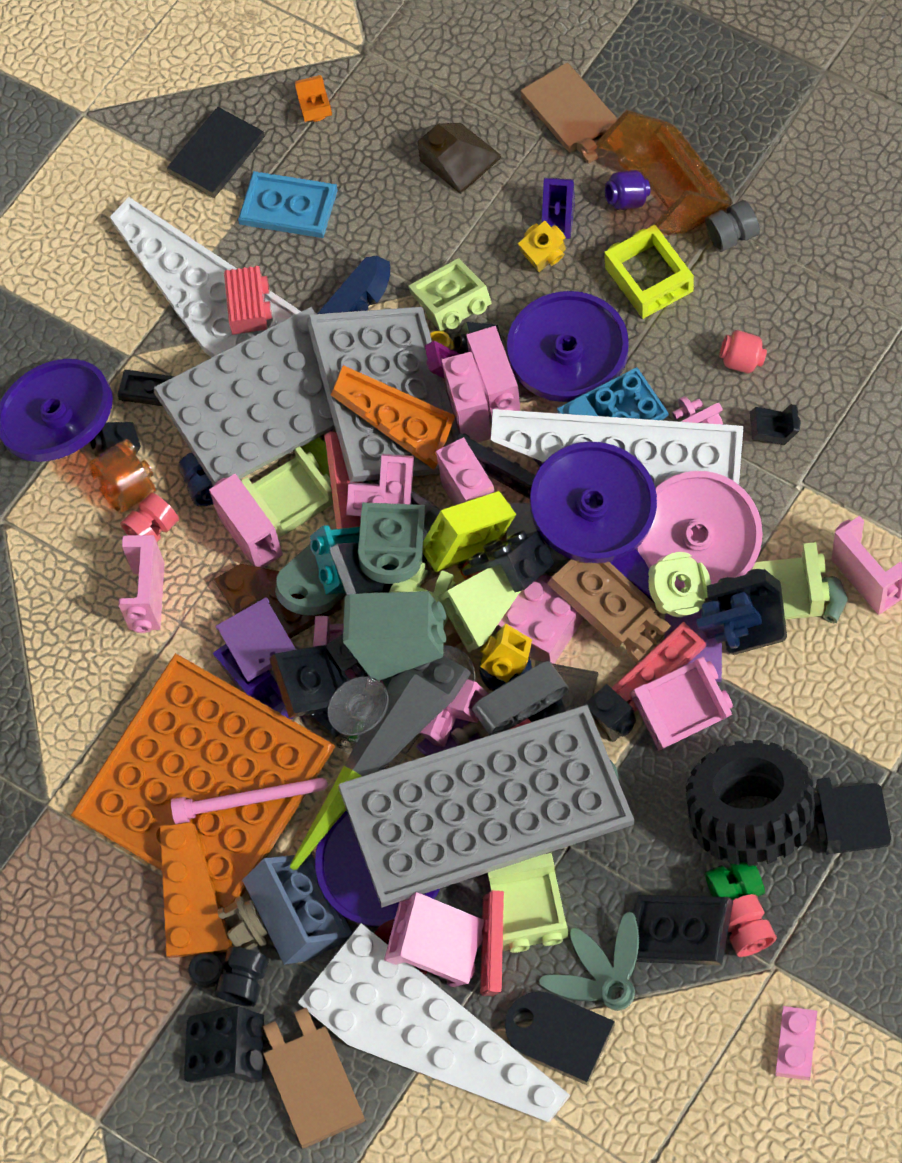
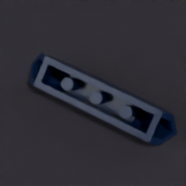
[317,256,390,314]

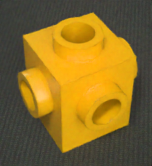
[518,221,566,272]
[480,623,532,683]

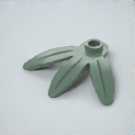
[538,912,639,1011]

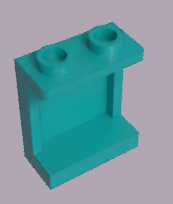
[310,525,397,595]

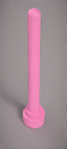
[171,778,328,824]

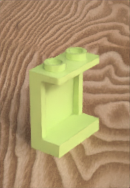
[241,446,333,539]
[488,853,569,953]

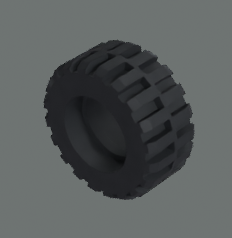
[686,740,816,866]

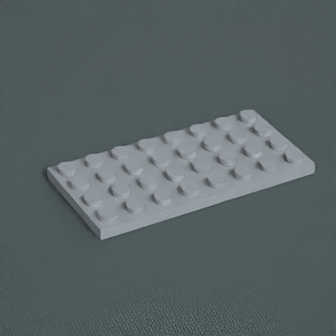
[339,705,634,908]

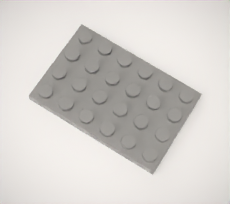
[154,307,335,486]
[307,307,459,482]

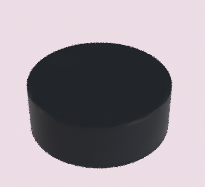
[188,953,223,988]

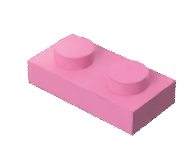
[775,1006,817,1081]

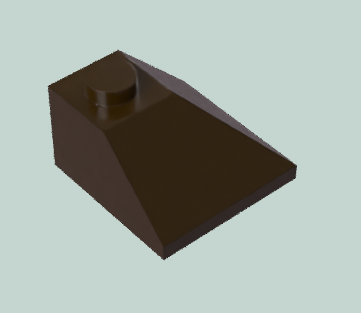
[417,123,501,194]

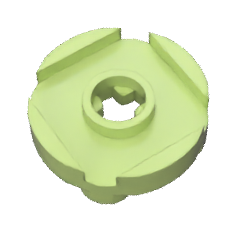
[648,552,711,617]

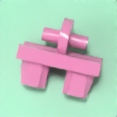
[672,396,723,424]

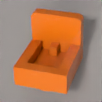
[295,75,332,122]

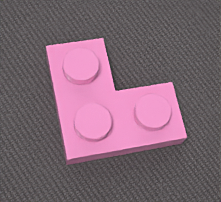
[347,454,414,516]

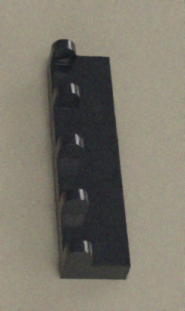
[455,433,536,499]

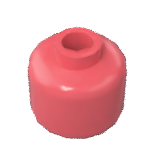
[719,330,767,374]

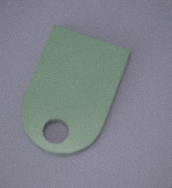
[358,502,425,584]
[275,544,346,615]

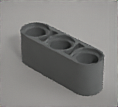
[472,661,569,736]

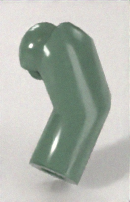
[822,576,848,623]

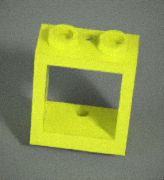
[604,225,694,319]
[423,491,516,572]

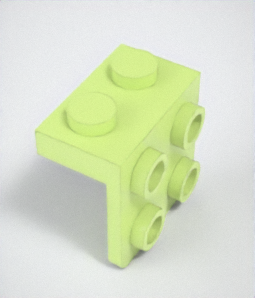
[752,542,830,620]

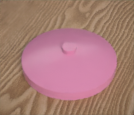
[637,471,763,592]

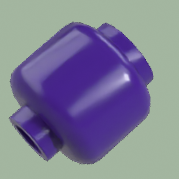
[605,170,650,210]

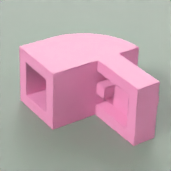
[420,679,489,747]

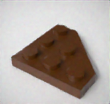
[214,564,342,639]

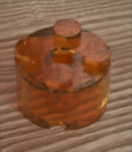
[88,439,156,513]

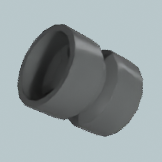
[705,200,760,252]

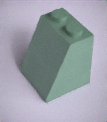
[343,591,446,682]

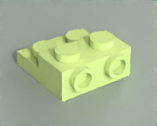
[408,258,492,331]

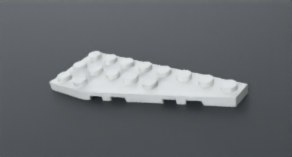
[110,197,301,357]
[491,409,743,488]
[298,923,571,1122]

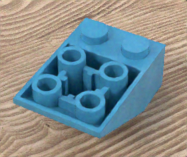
[557,367,669,420]

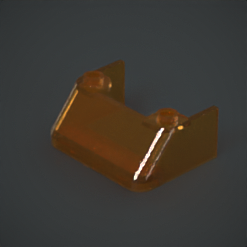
[596,110,733,234]

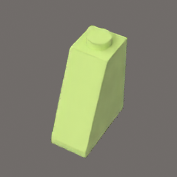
[437,565,521,653]

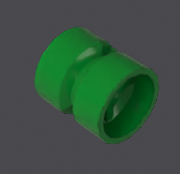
[704,862,765,901]

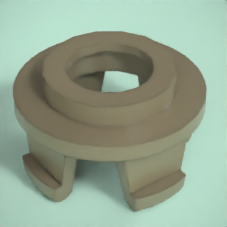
[218,896,268,949]

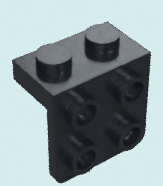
[461,530,555,593]
[707,569,787,655]
[814,777,891,855]
[184,1006,264,1083]

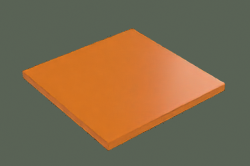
[71,653,335,908]

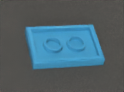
[238,171,338,238]

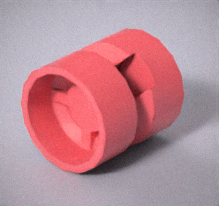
[120,492,179,542]
[728,894,777,957]

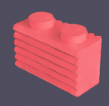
[224,266,272,335]

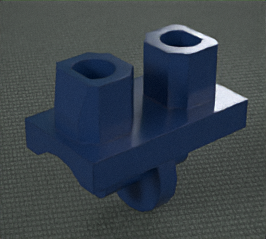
[696,592,762,649]

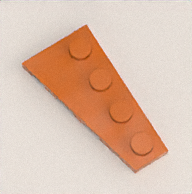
[330,365,455,470]
[160,822,233,958]

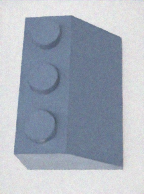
[242,853,353,965]

